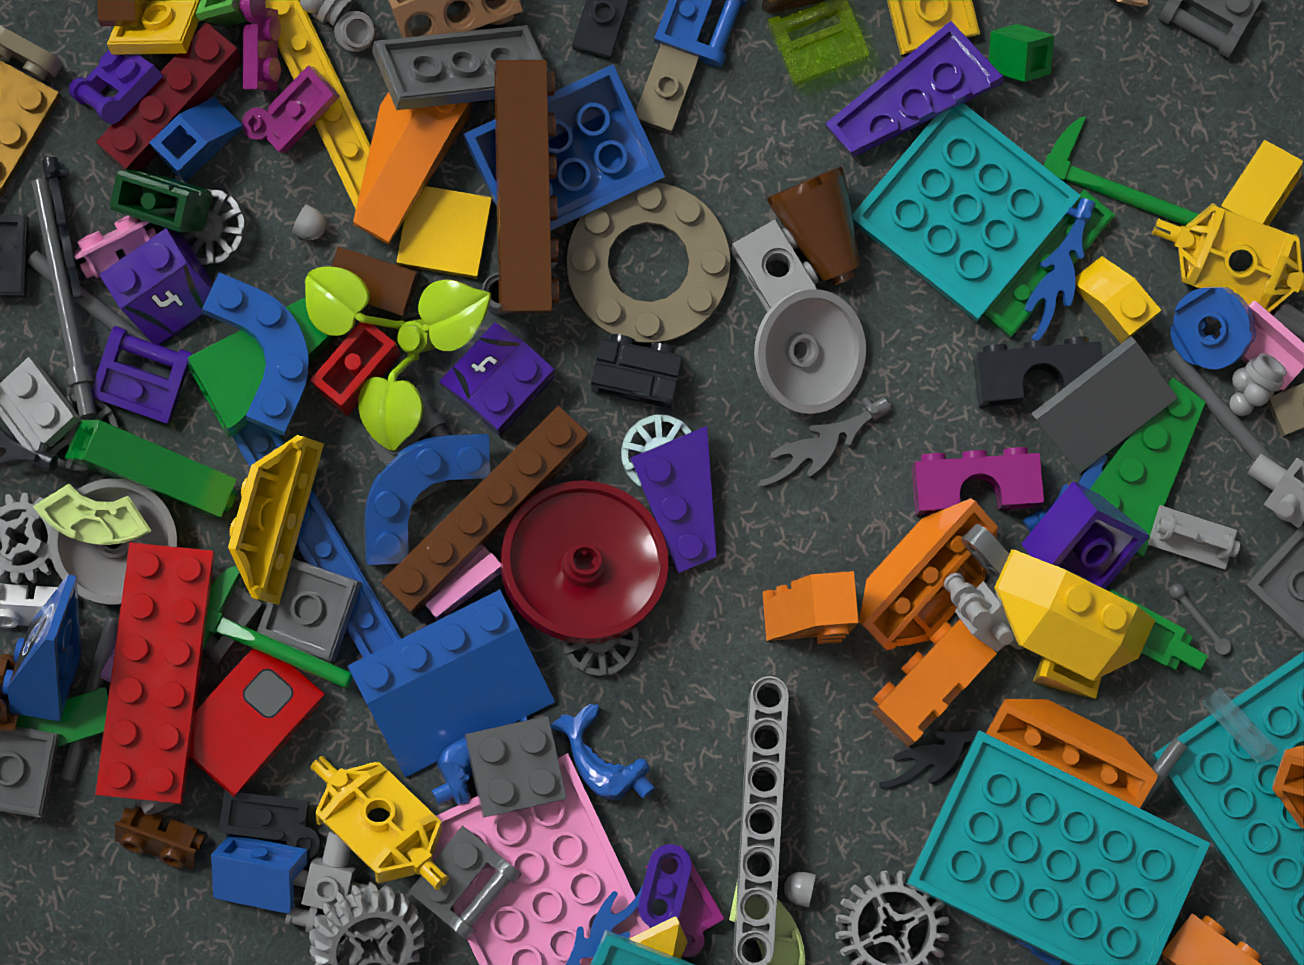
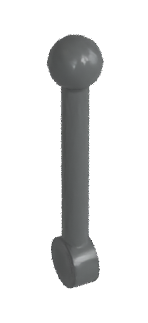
[1169,584,1231,655]

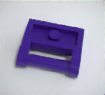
[69,50,163,124]
[91,326,194,424]

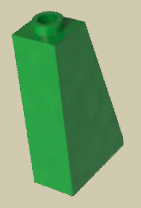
[187,297,339,439]
[65,420,237,518]

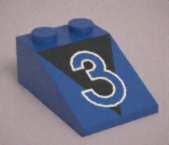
[3,574,82,721]

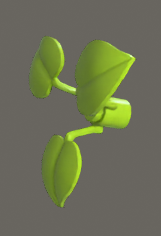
[305,266,491,451]

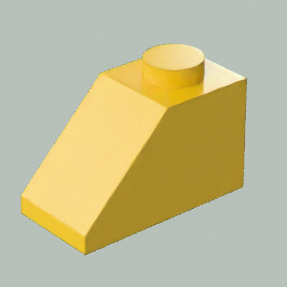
[1075,256,1161,344]

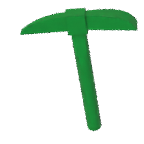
[1043,116,1199,226]
[203,566,353,688]

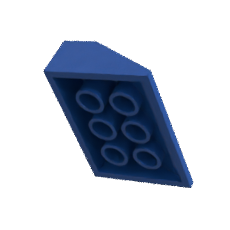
[462,64,665,231]
[348,590,555,777]

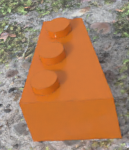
[871,619,997,747]
[1161,913,1262,965]

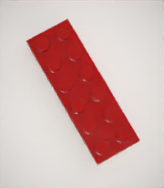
[95,542,215,805]

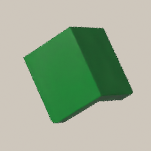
[988,24,1054,82]

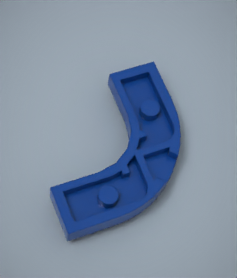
[202,272,308,436]
[364,434,490,565]

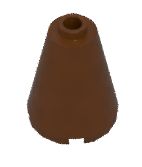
[766,166,861,285]

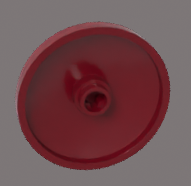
[500,481,668,644]

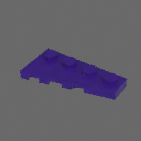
[825,21,1004,158]

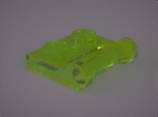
[767,0,870,87]

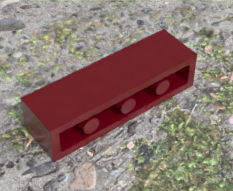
[96,22,243,170]

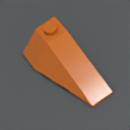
[353,92,472,245]

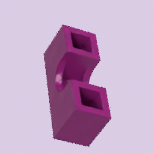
[911,447,1044,516]

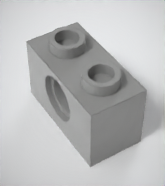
[731,220,819,312]

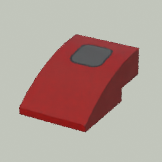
[189,649,325,798]

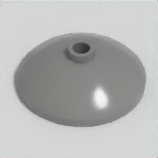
[754,289,866,414]
[49,479,177,604]

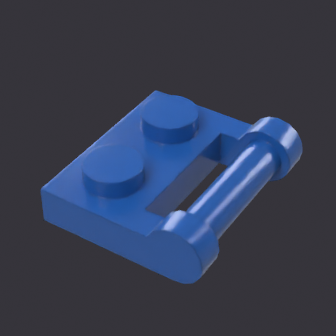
[654,0,747,68]

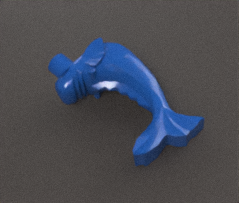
[550,704,655,801]
[431,716,527,805]

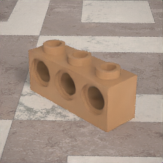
[388,0,523,38]

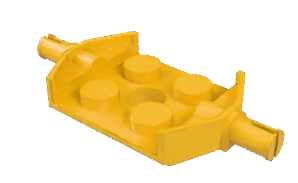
[1152,203,1304,312]
[311,756,449,890]

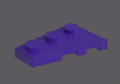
[630,426,717,573]

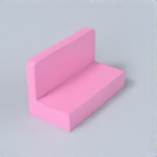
[1241,301,1304,393]
[426,547,501,621]

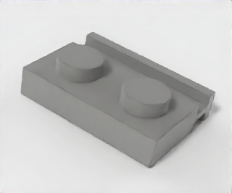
[0,357,81,452]

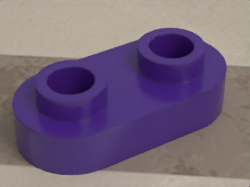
[638,844,691,927]

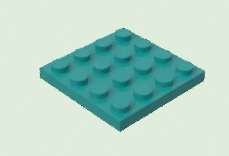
[852,103,1081,322]

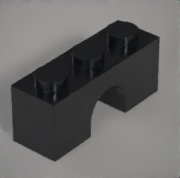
[973,336,1103,408]

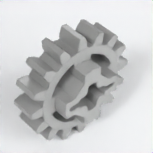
[0,493,52,584]

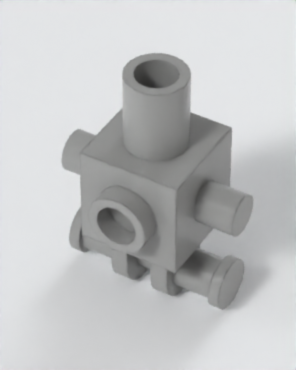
[1247,453,1304,528]
[944,573,1023,652]
[285,830,368,936]

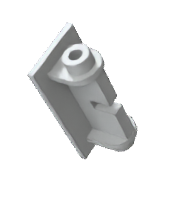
[1147,505,1240,570]

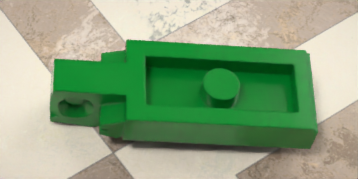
[1110,590,1208,672]

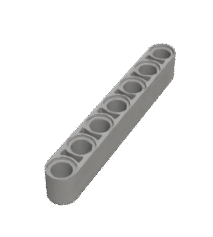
[733,676,789,965]

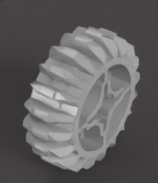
[835,871,949,965]
[309,882,424,965]

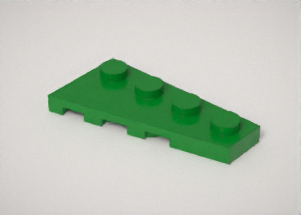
[1089,377,1206,558]

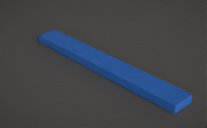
[233,422,401,658]

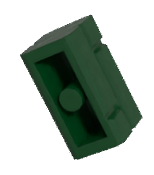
[110,169,212,232]

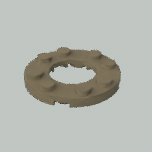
[567,182,730,345]

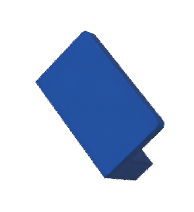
[211,834,307,914]

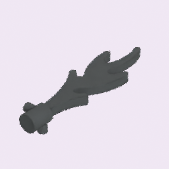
[759,397,892,487]

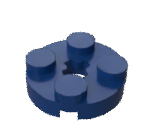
[1170,287,1256,369]

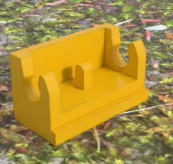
[1221,140,1304,226]

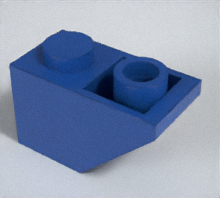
[149,97,243,183]

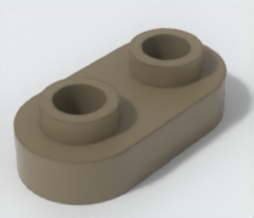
[0,26,64,81]

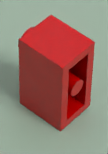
[310,322,401,417]

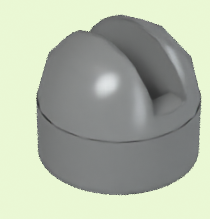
[292,204,326,241]
[784,872,816,908]

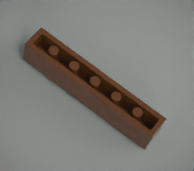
[494,60,559,314]
[381,405,588,618]

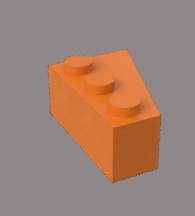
[763,571,858,644]

